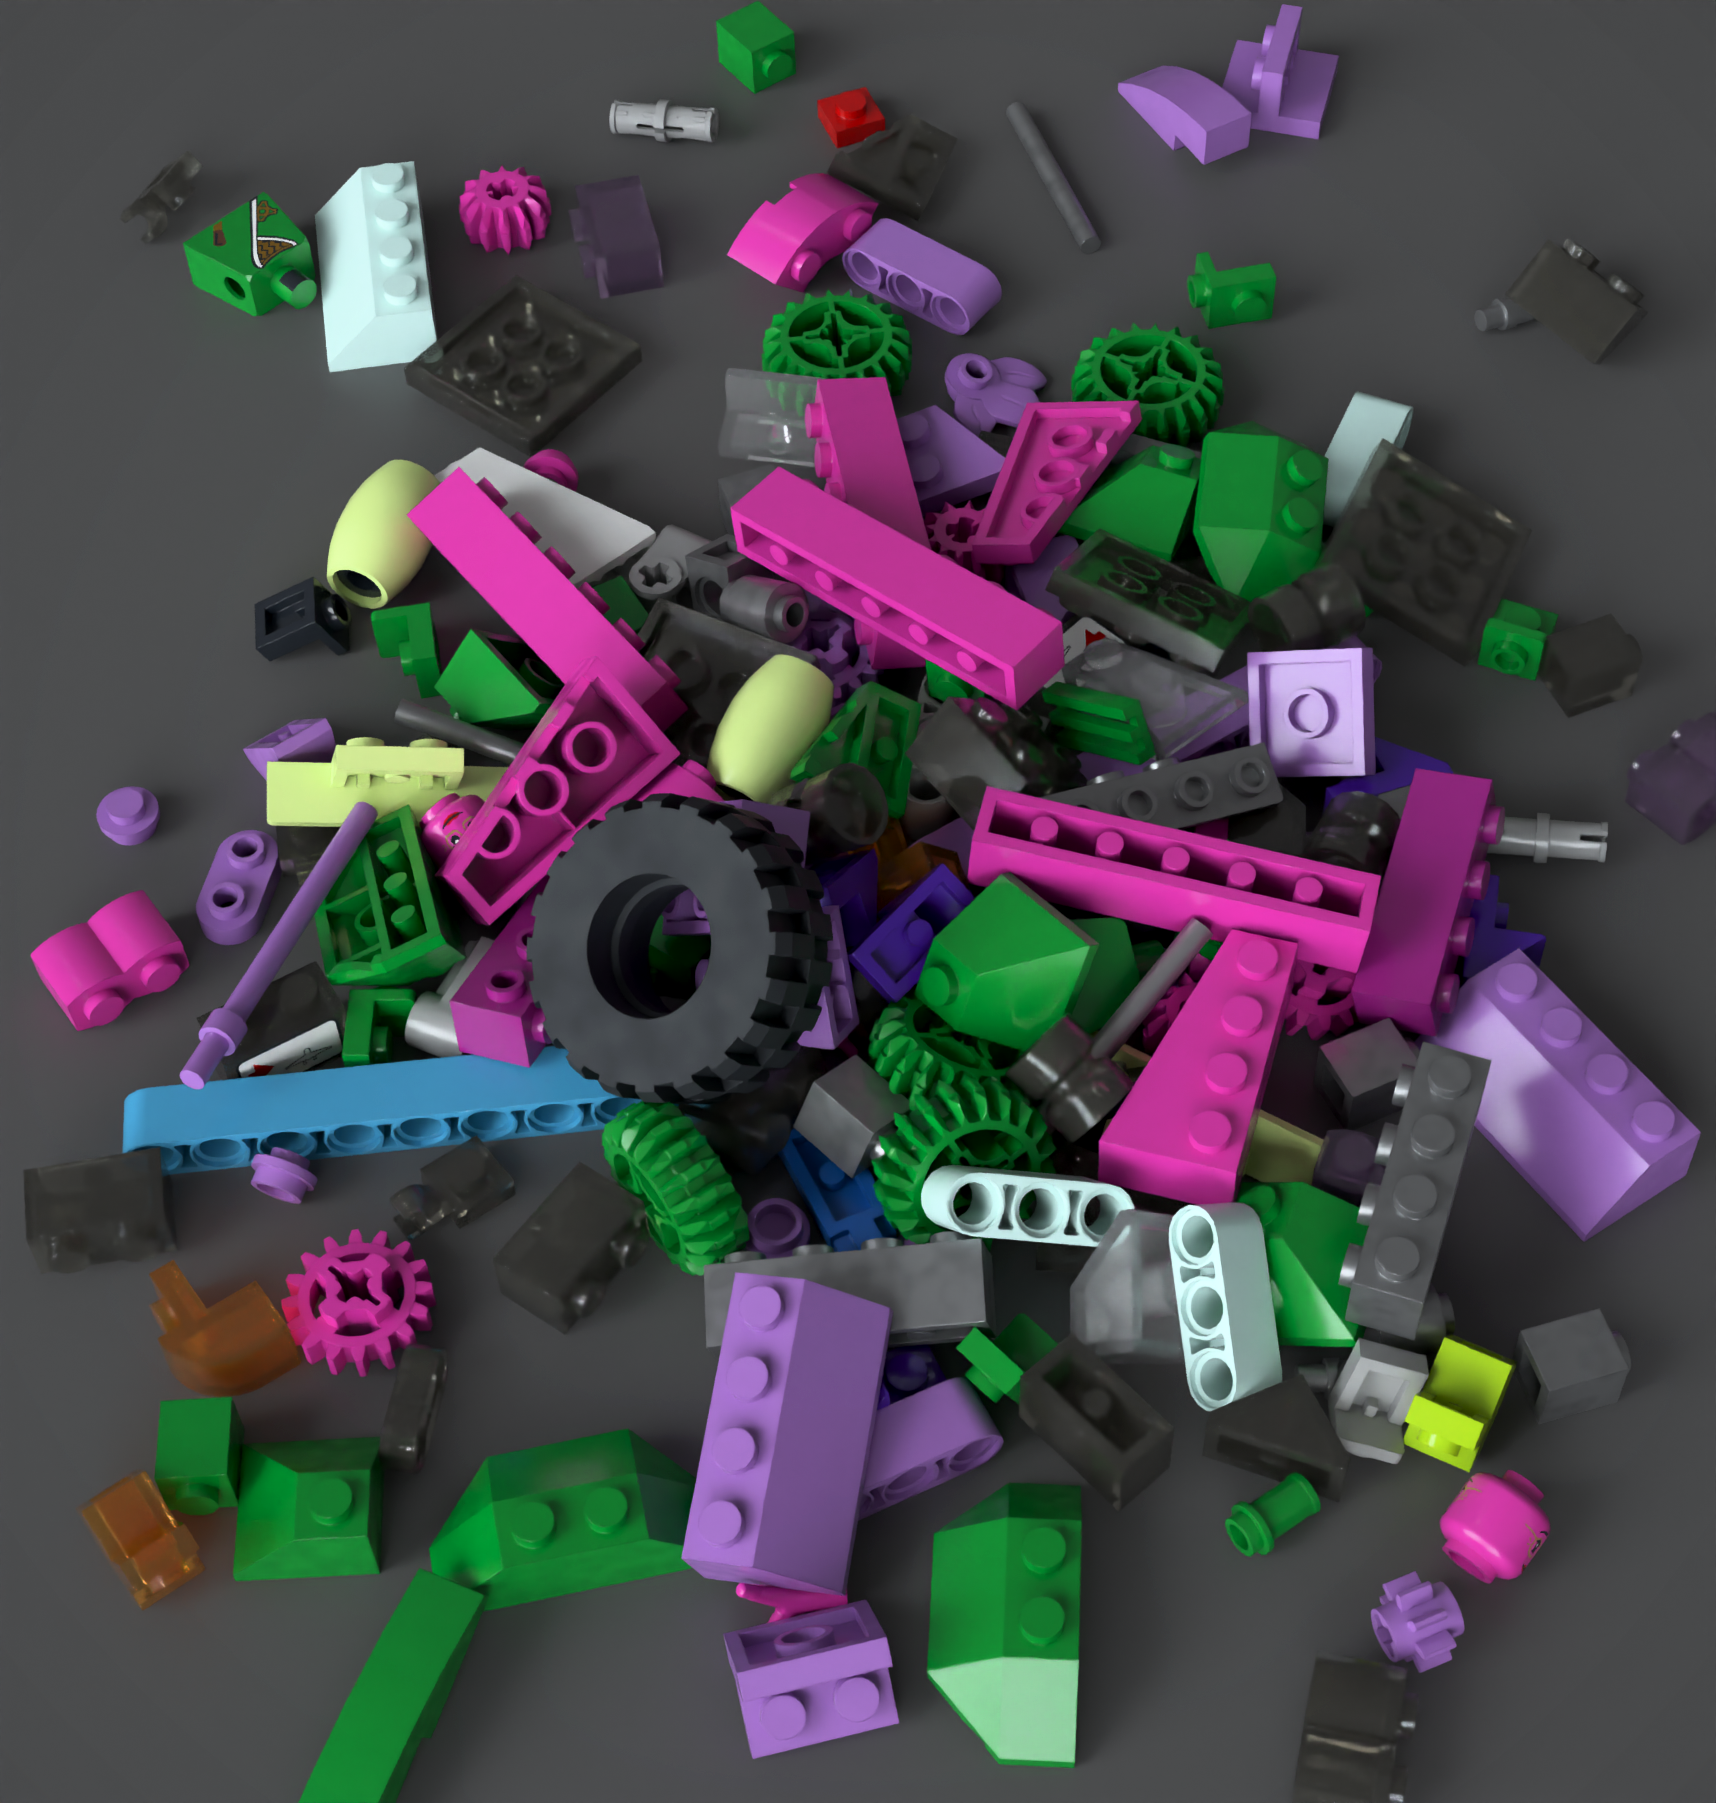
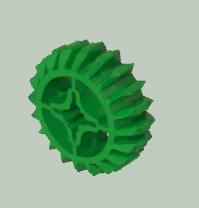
[762,288,912,417]
[1071,322,1225,447]
[867,990,1047,1114]
[872,1074,1056,1252]
[602,1101,749,1276]

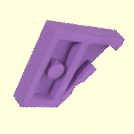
[897,405,1005,517]

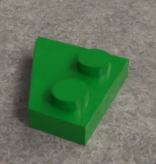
[790,681,922,823]

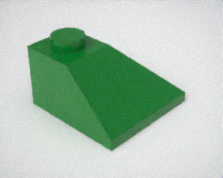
[1058,444,1201,565]
[434,629,565,730]
[914,872,1099,1058]
[1236,1182,1369,1347]
[233,1436,386,1581]

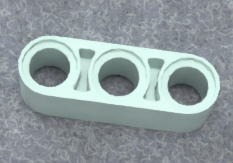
[1323,391,1413,535]
[921,1165,1135,1247]
[1169,1202,1282,1412]

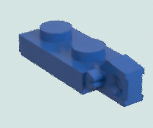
[774,1128,897,1252]

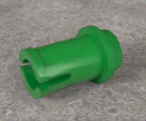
[1225,1472,1321,1557]

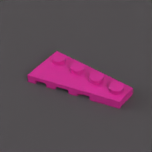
[972,401,1142,566]

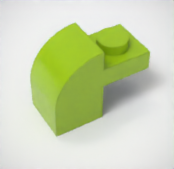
[1403,1334,1518,1472]

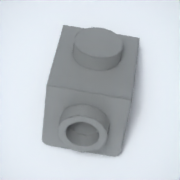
[1328,1338,1429,1464]

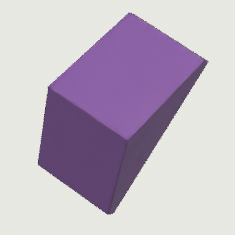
[243,718,336,781]

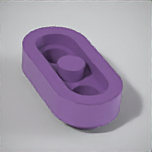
[196,830,283,945]

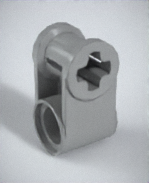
[629,524,712,636]

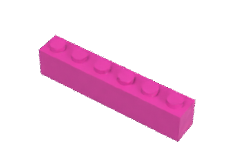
[805,377,931,670]
[407,467,689,732]
[730,467,1065,711]
[967,786,1381,973]

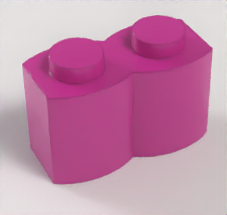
[30,890,190,1031]

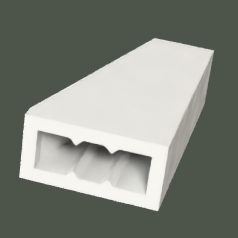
[434,448,656,589]

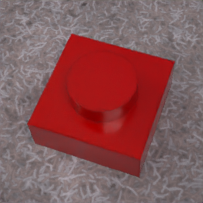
[817,87,885,148]

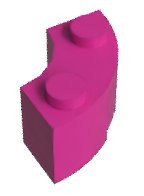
[727,173,879,292]

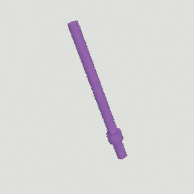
[180,802,378,1089]

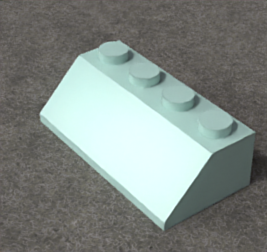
[315,161,440,372]

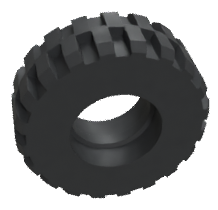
[527,793,833,1104]

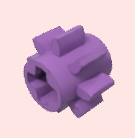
[1371,1571,1465,1673]

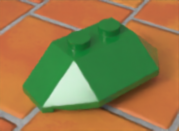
[1193,421,1329,635]
[314,804,467,986]
[429,1428,696,1612]
[927,1482,1082,1768]

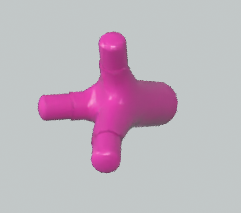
[736,1582,848,1623]

